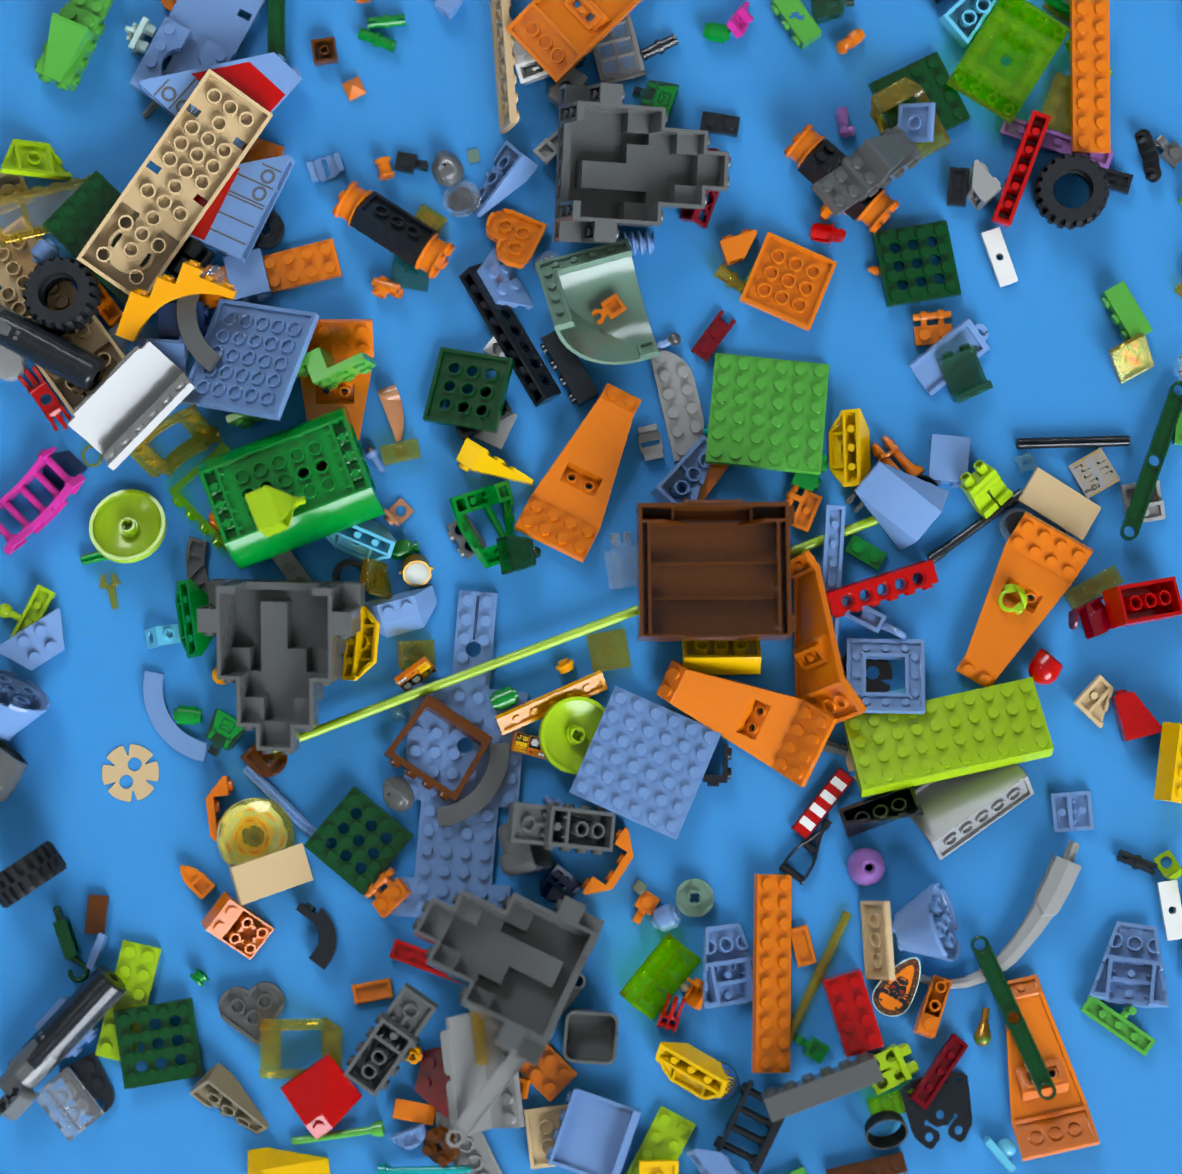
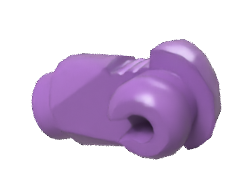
[835,107,855,138]

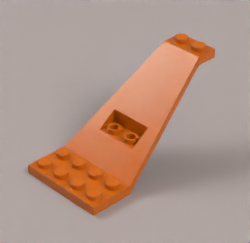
[505,0,642,84]
[300,319,374,471]
[514,383,642,563]
[956,511,1093,687]
[790,550,867,724]
[656,660,837,787]

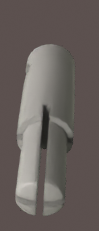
[141,100,159,119]

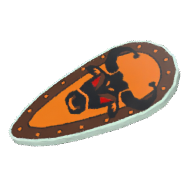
[872,956,921,1016]

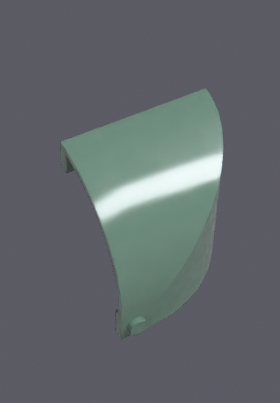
[535,238,660,365]

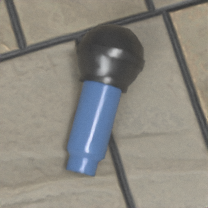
[656,332,681,350]

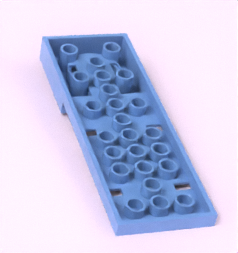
[129,0,267,100]

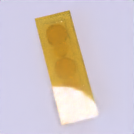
[1063,565,1124,610]

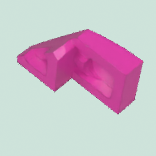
[726,0,753,39]

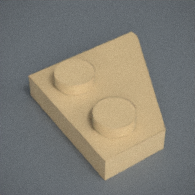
[1072,674,1114,728]

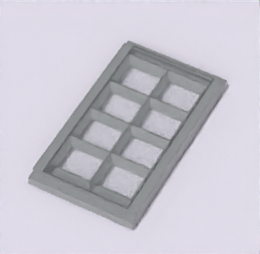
[587,13,646,84]

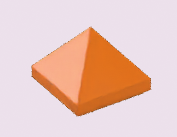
[342,76,366,101]

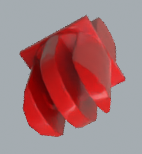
[809,223,846,246]
[656,993,686,1033]

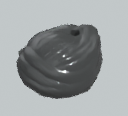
[432,150,464,187]
[383,776,414,812]

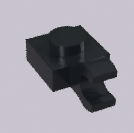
[394,151,429,175]

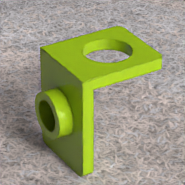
[1153,850,1182,880]

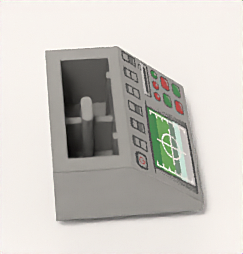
[966,159,1002,211]

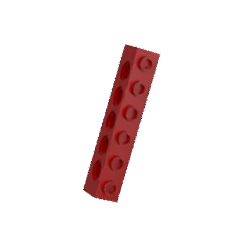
[990,110,1052,228]
[826,560,939,618]

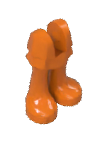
[871,435,925,476]

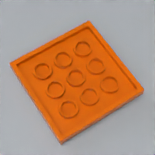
[739,232,837,331]

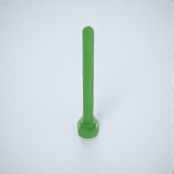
[291,1120,385,1145]

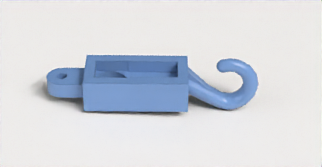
[842,598,907,639]

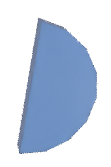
[86,932,107,970]
[390,1123,426,1150]

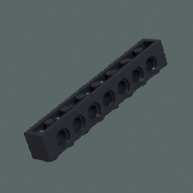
[459,263,562,407]

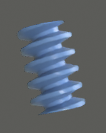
[616,231,654,255]

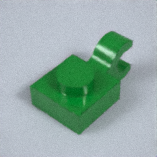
[794,1033,830,1064]

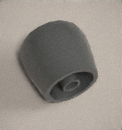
[0,740,28,802]

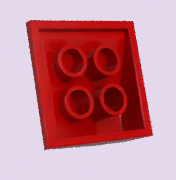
[280,1053,362,1140]

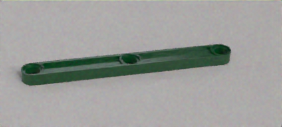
[267,0,285,58]
[1120,381,1182,541]
[970,936,1056,1100]

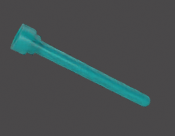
[377,1163,472,1174]

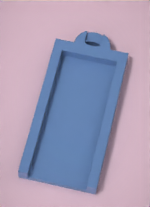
[908,318,990,396]

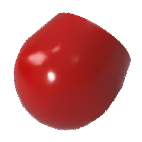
[1028,648,1063,685]

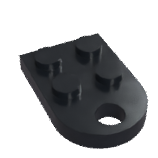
[59,1052,115,1116]

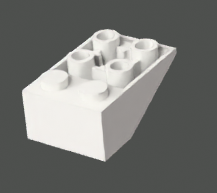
[511,35,550,85]

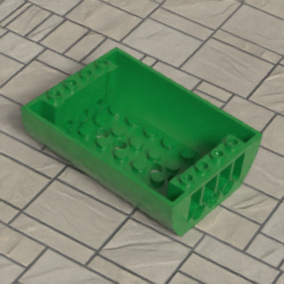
[198,406,385,570]

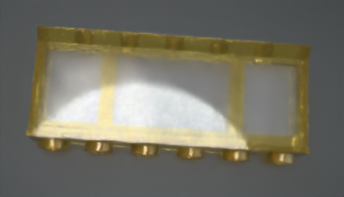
[0,174,103,248]

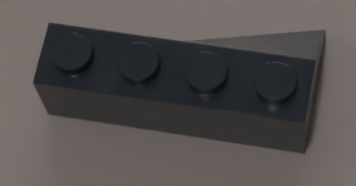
[838,787,924,837]

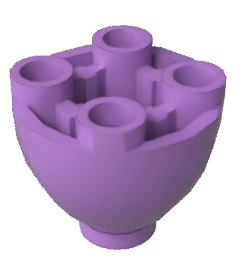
[847,847,886,886]

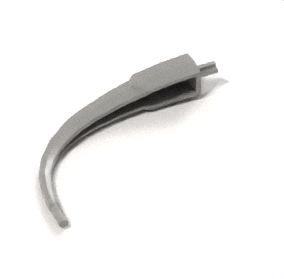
[919,840,1082,989]

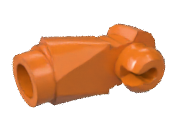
[836,28,865,55]

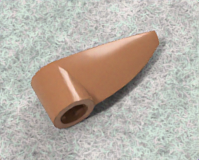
[377,384,404,442]

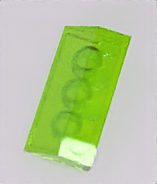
[619,933,702,1020]

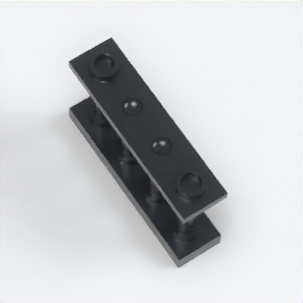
[713,1079,785,1174]

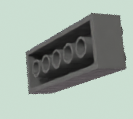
[761,1052,884,1122]

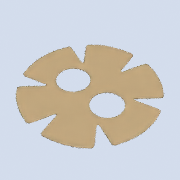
[102,744,159,802]

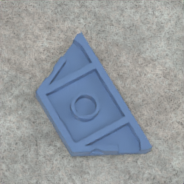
[477,244,534,310]
[0,607,65,671]

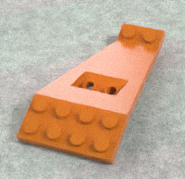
[1006,974,1100,1162]

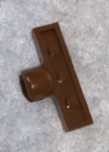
[826,1152,907,1174]

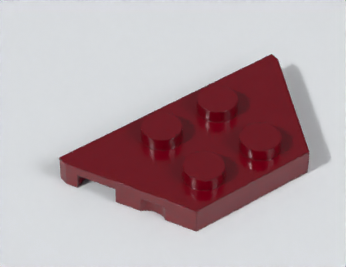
[415,1047,451,1117]

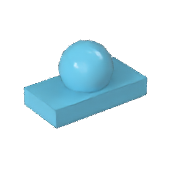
[982,1135,1017,1173]

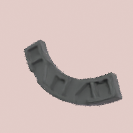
[177,275,221,372]
[186,536,209,595]
[437,742,510,827]

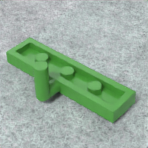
[1079,996,1156,1056]

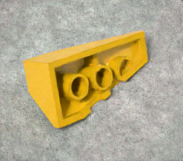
[456,438,534,486]
[248,1147,331,1174]

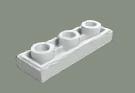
[980,227,1018,288]
[1156,879,1182,941]

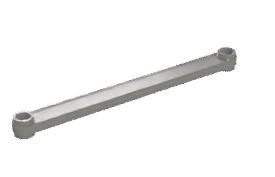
[445,973,586,1148]

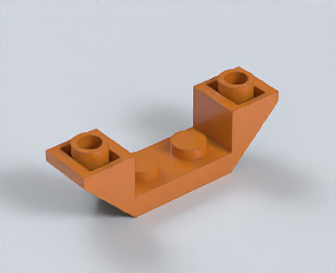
[205,776,235,847]
[581,827,634,895]

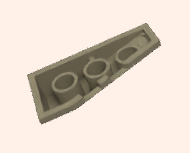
[189,1063,269,1135]

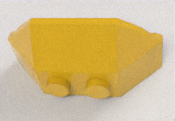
[828,408,871,487]
[341,605,380,681]
[655,1042,729,1100]

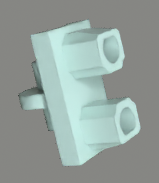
[124,17,158,55]

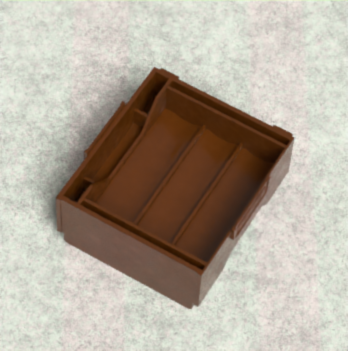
[636,499,796,642]

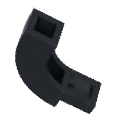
[296,902,339,970]

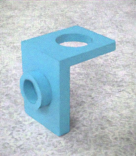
[144,624,181,649]

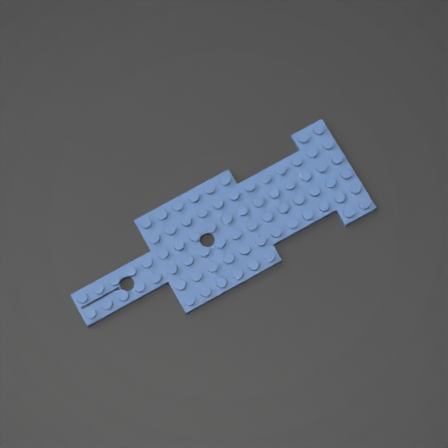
[391,590,528,918]

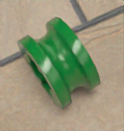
[190,968,209,987]

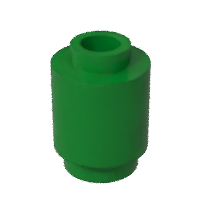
[703,22,731,44]
[489,686,519,711]
[173,705,203,725]

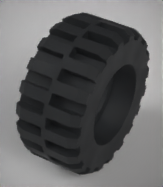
[1034,153,1110,230]
[23,257,102,335]
[0,841,66,908]

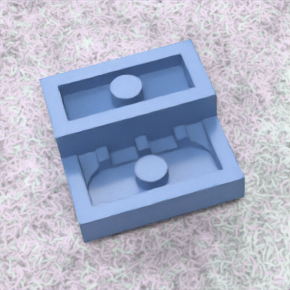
[1051,790,1095,833]

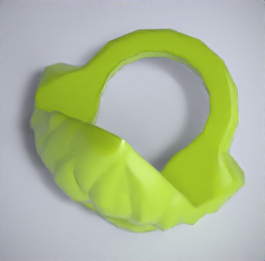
[998,584,1028,615]

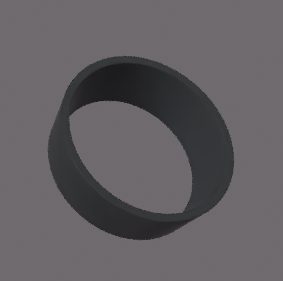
[865,1110,908,1150]

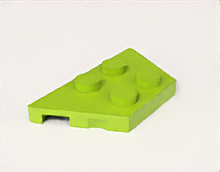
[0,139,72,181]

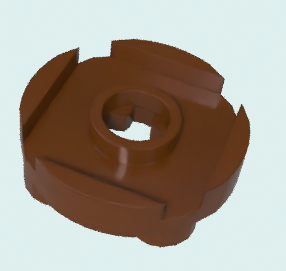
[422,1126,459,1167]

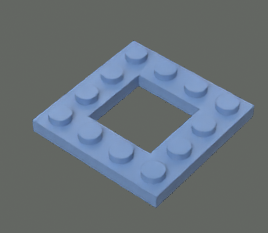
[846,638,925,714]

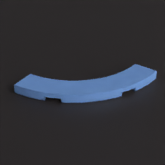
[143,671,209,762]

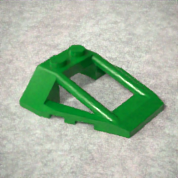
[449,480,517,568]

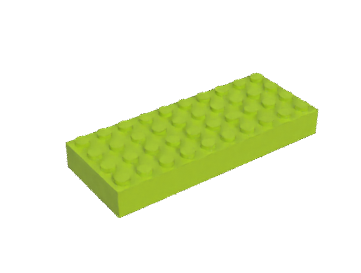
[842,677,1054,798]

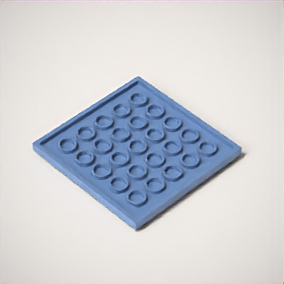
[182,298,320,421]
[569,686,722,840]

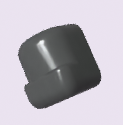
[498,822,553,876]
[563,1008,619,1065]

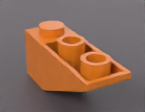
[912,975,952,1039]

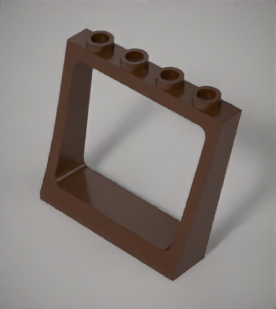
[384,694,493,803]

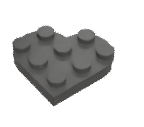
[218,981,286,1046]

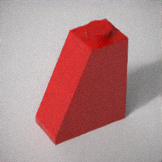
[1111,689,1162,741]

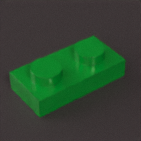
[844,535,887,571]

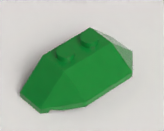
[175,579,215,658]

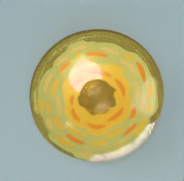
[217,798,294,867]

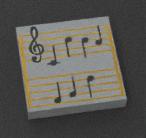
[1067,447,1120,499]

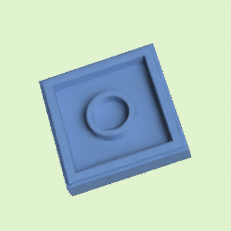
[897,102,936,142]

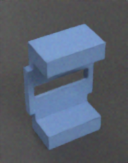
[306,152,345,183]

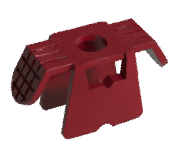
[1068,595,1111,639]

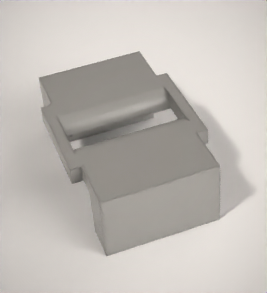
[637,424,664,462]

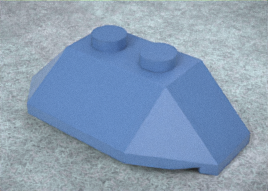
[365,584,437,638]
[686,1148,740,1174]

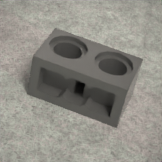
[446,514,487,560]

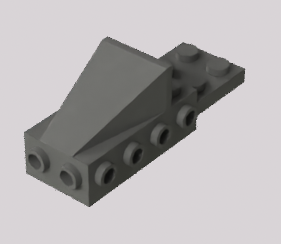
[811,125,922,217]
[506,802,616,855]
[343,982,439,1097]

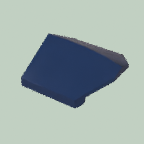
[43,451,88,491]
[540,862,583,903]

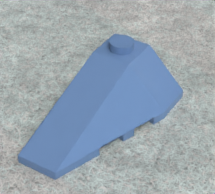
[469,140,538,218]
[650,435,711,503]

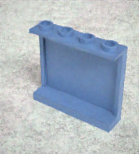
[546,1087,641,1174]

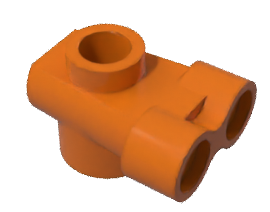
[371,276,404,299]

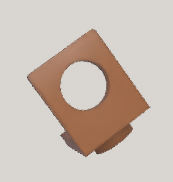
[384,498,414,527]

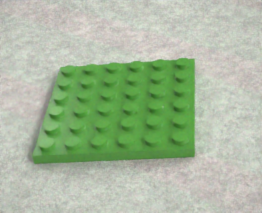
[705,353,829,475]

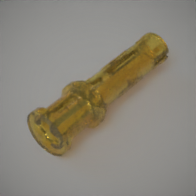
[713,263,746,294]

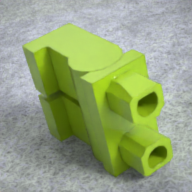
[959,459,1014,519]
[871,1043,920,1095]

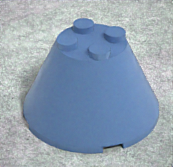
[0,669,50,741]
[891,883,960,961]

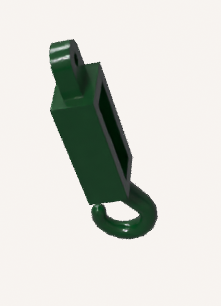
[53,905,90,983]

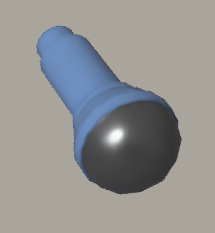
[365,446,386,474]

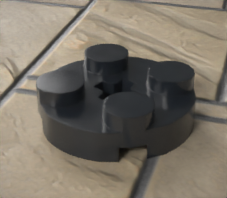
[255,211,285,249]

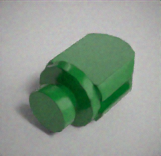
[391,539,420,560]

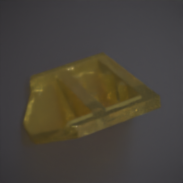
[359,558,392,599]
[397,640,435,671]

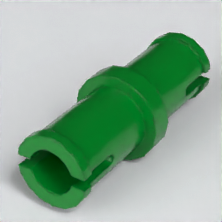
[367,13,406,30]
[358,27,397,52]

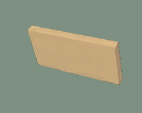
[1017,467,1102,540]
[229,843,313,905]
[860,900,895,981]

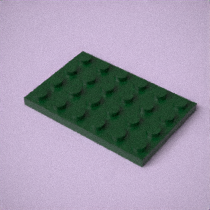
[42,170,151,306]

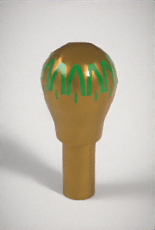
[973,1007,991,1046]

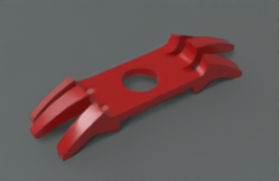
[17,366,72,432]

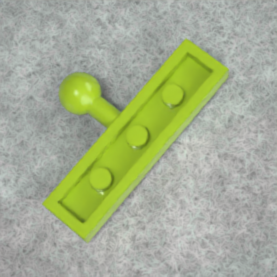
[0,584,56,637]

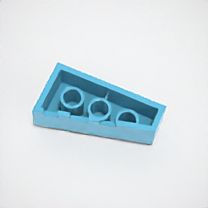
[938,0,997,48]

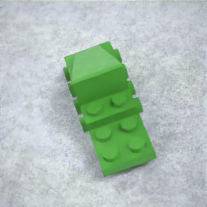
[34,0,114,92]

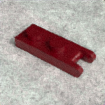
[691,310,736,362]

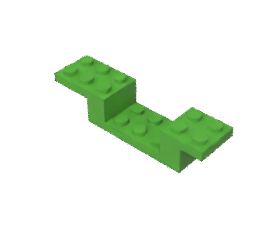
[225,347,377,430]

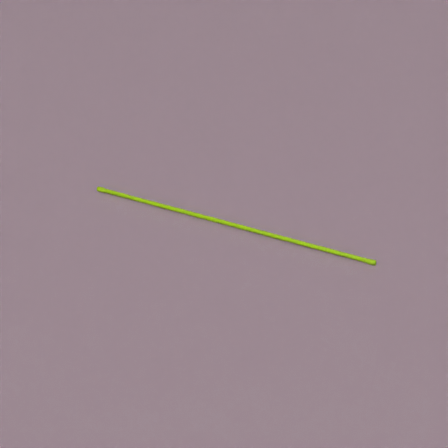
[274,516,879,753]

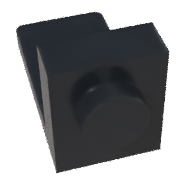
[703,744,732,787]

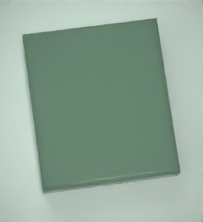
[467,148,481,164]
[632,879,648,896]

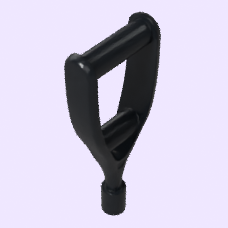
[779,819,832,885]

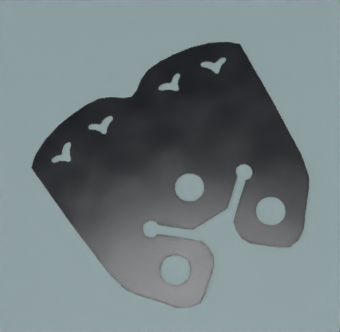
[900,1072,972,1149]

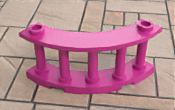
[0,446,86,556]

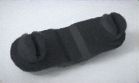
[1134,129,1162,182]

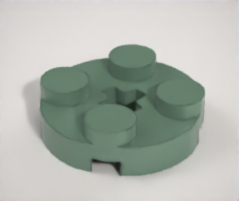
[675,878,714,917]

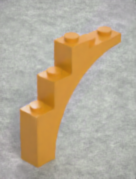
[115,260,238,342]

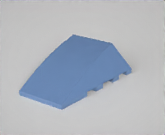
[854,461,949,551]
[1089,921,1169,1008]
[703,923,753,1009]

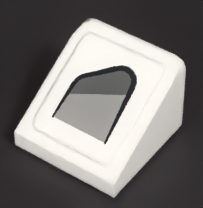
[483,336,505,357]

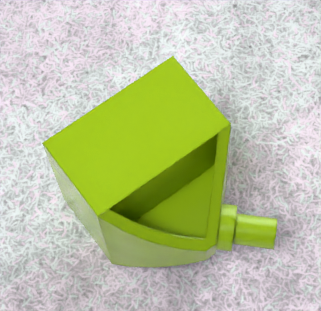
[245,485,306,537]

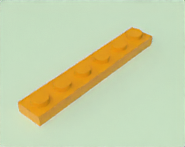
[494,670,608,735]

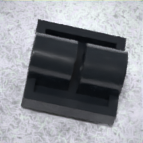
[166,238,216,277]

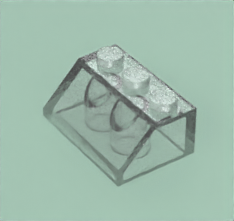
[35,1067,105,1142]

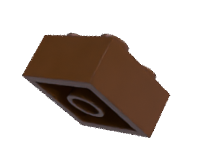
[311,37,339,66]

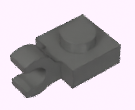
[1154,135,1182,168]

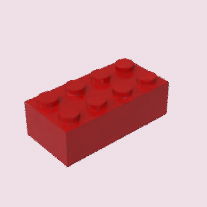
[1102,576,1182,629]
[821,968,884,1057]

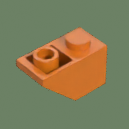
[719,229,757,266]

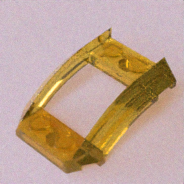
[870,77,951,161]
[130,404,222,477]
[259,1018,342,1079]

